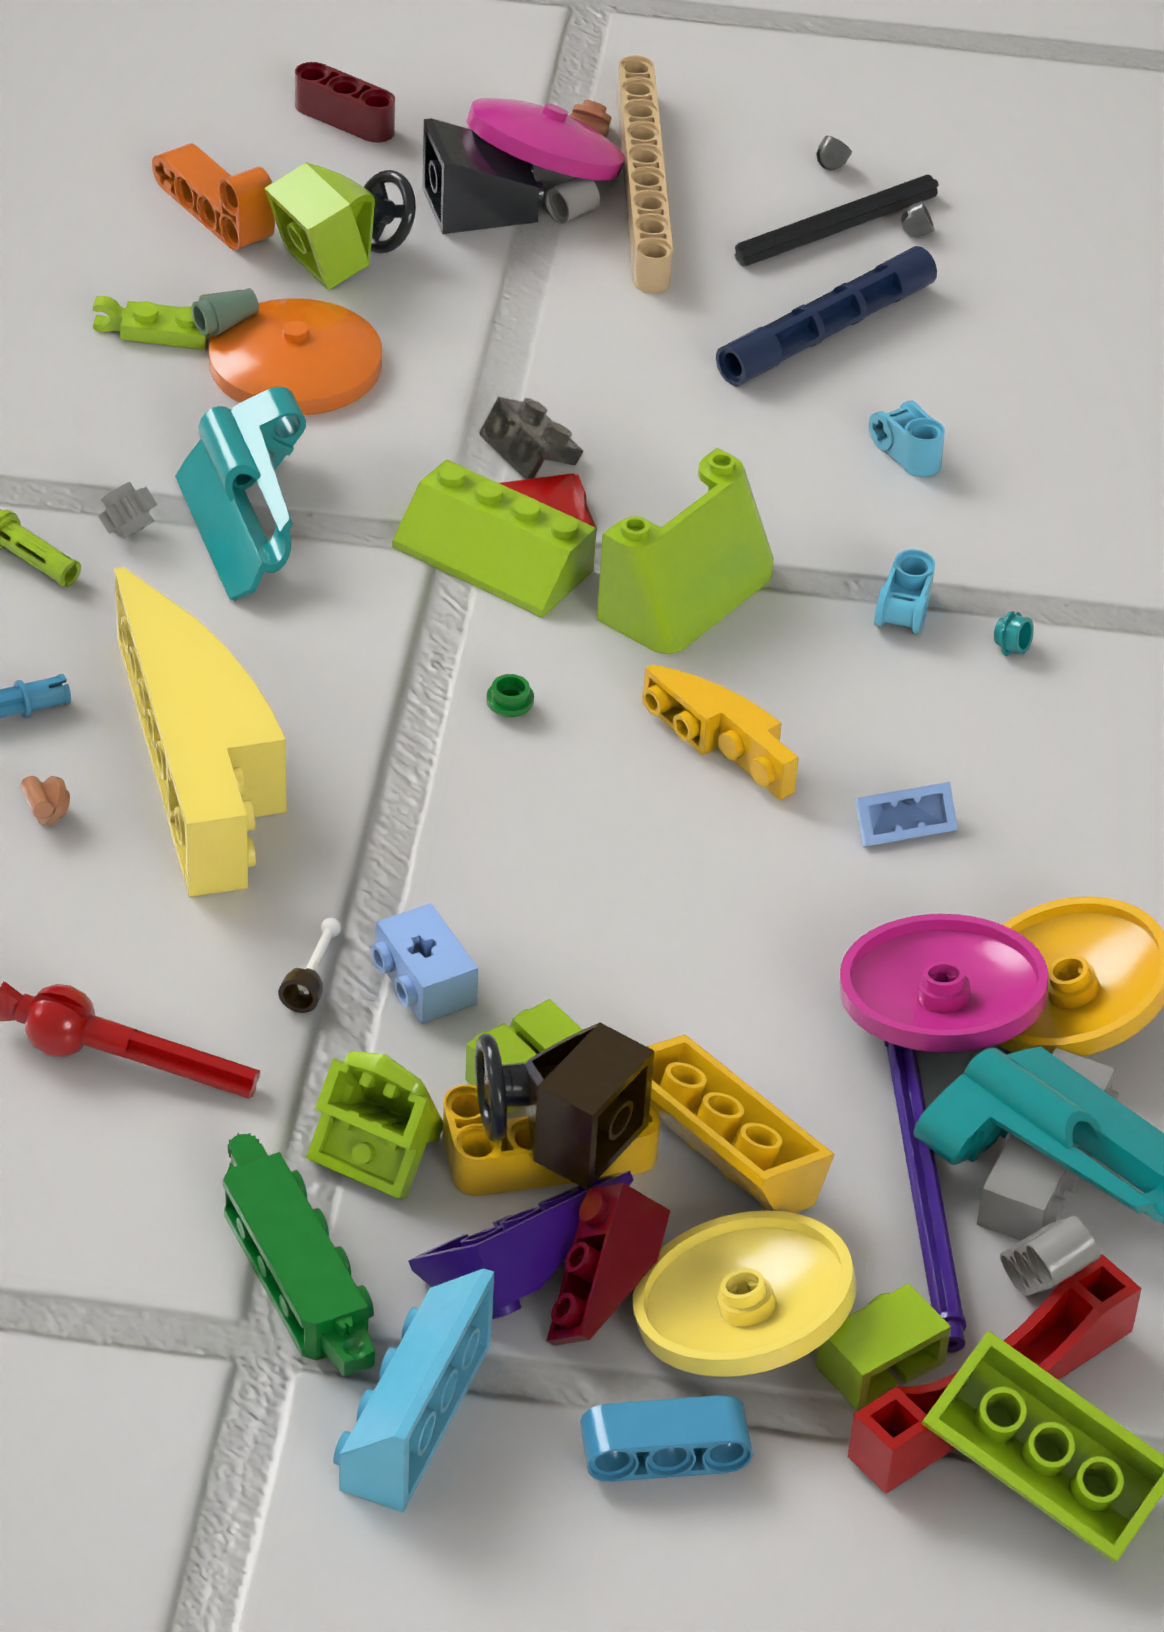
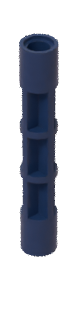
[716,246,937,386]

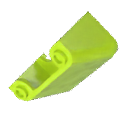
[597,448,774,654]

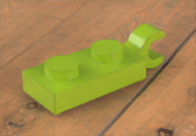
[93,296,210,350]

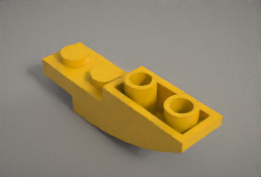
[642,664,799,801]

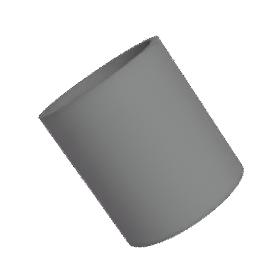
[545,177,600,224]

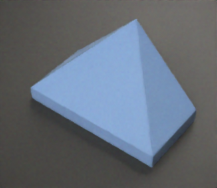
[855,782,958,847]

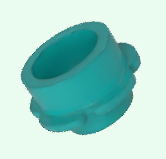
[994,611,1034,656]

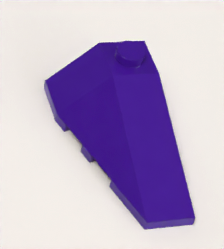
[408,1171,634,1319]

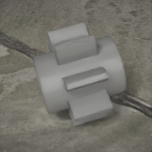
[98,482,158,539]

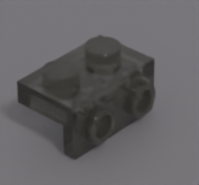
[479,396,584,479]

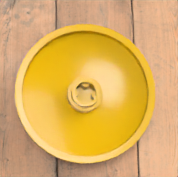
[998,896,1164,1056]

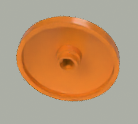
[209,298,382,415]

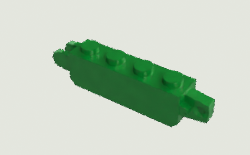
[223,1133,375,1376]

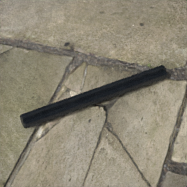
[734,174,939,266]

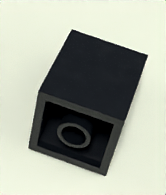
[422,118,545,234]

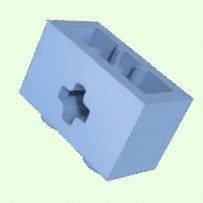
[371,903,478,1024]

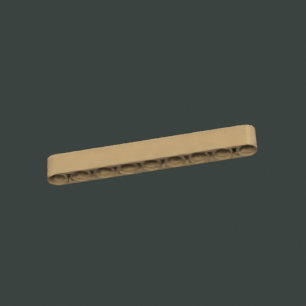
[617,55,673,293]

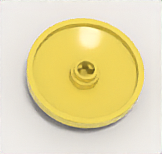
[633,1210,857,1377]

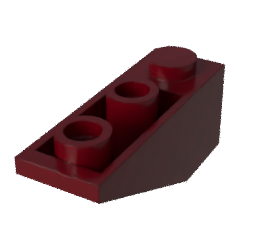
[546,1183,670,1346]

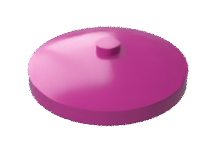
[466,98,625,181]
[840,914,1048,1052]

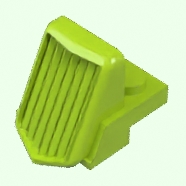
[306,1051,443,1199]

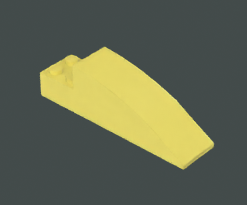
[114,567,287,897]

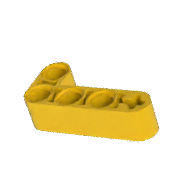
[442,1085,660,1196]

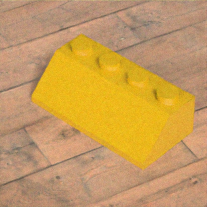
[647,1034,835,1213]

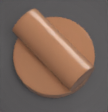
[570,100,612,138]
[21,776,70,826]

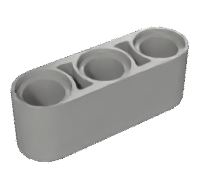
[1000,1215,1101,1296]

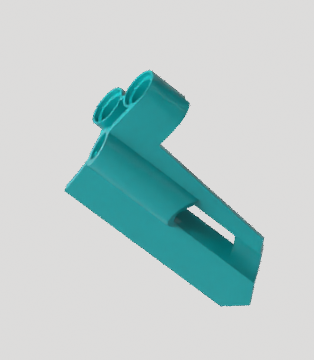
[175,387,306,601]

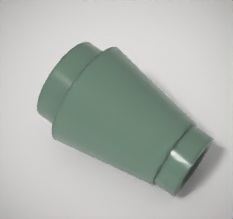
[191,288,259,336]

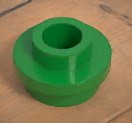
[486,674,534,717]

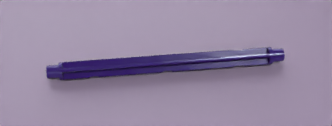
[884,1041,967,1353]

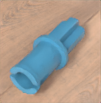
[0,674,71,719]

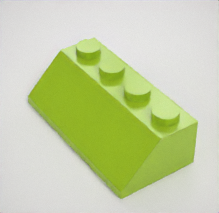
[392,459,596,618]
[921,1330,1164,1564]

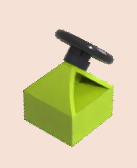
[264,163,416,290]

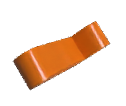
[152,143,275,250]

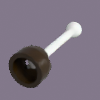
[278,918,341,1013]

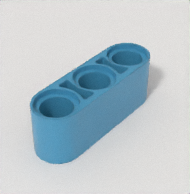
[580,1395,753,1482]

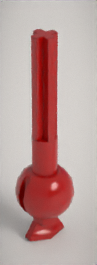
[0,981,261,1099]

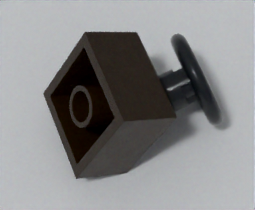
[475,1022,654,1190]

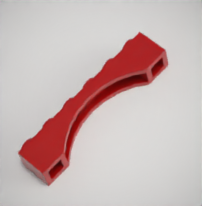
[847,1254,1142,1494]

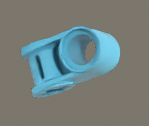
[869,400,945,477]
[874,549,935,635]

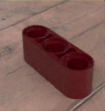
[295,62,395,143]

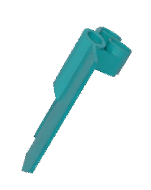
[913,1046,1164,1224]

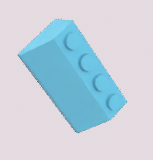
[333,1268,494,1512]

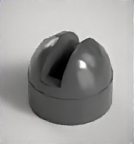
[816,135,852,170]
[901,201,935,237]

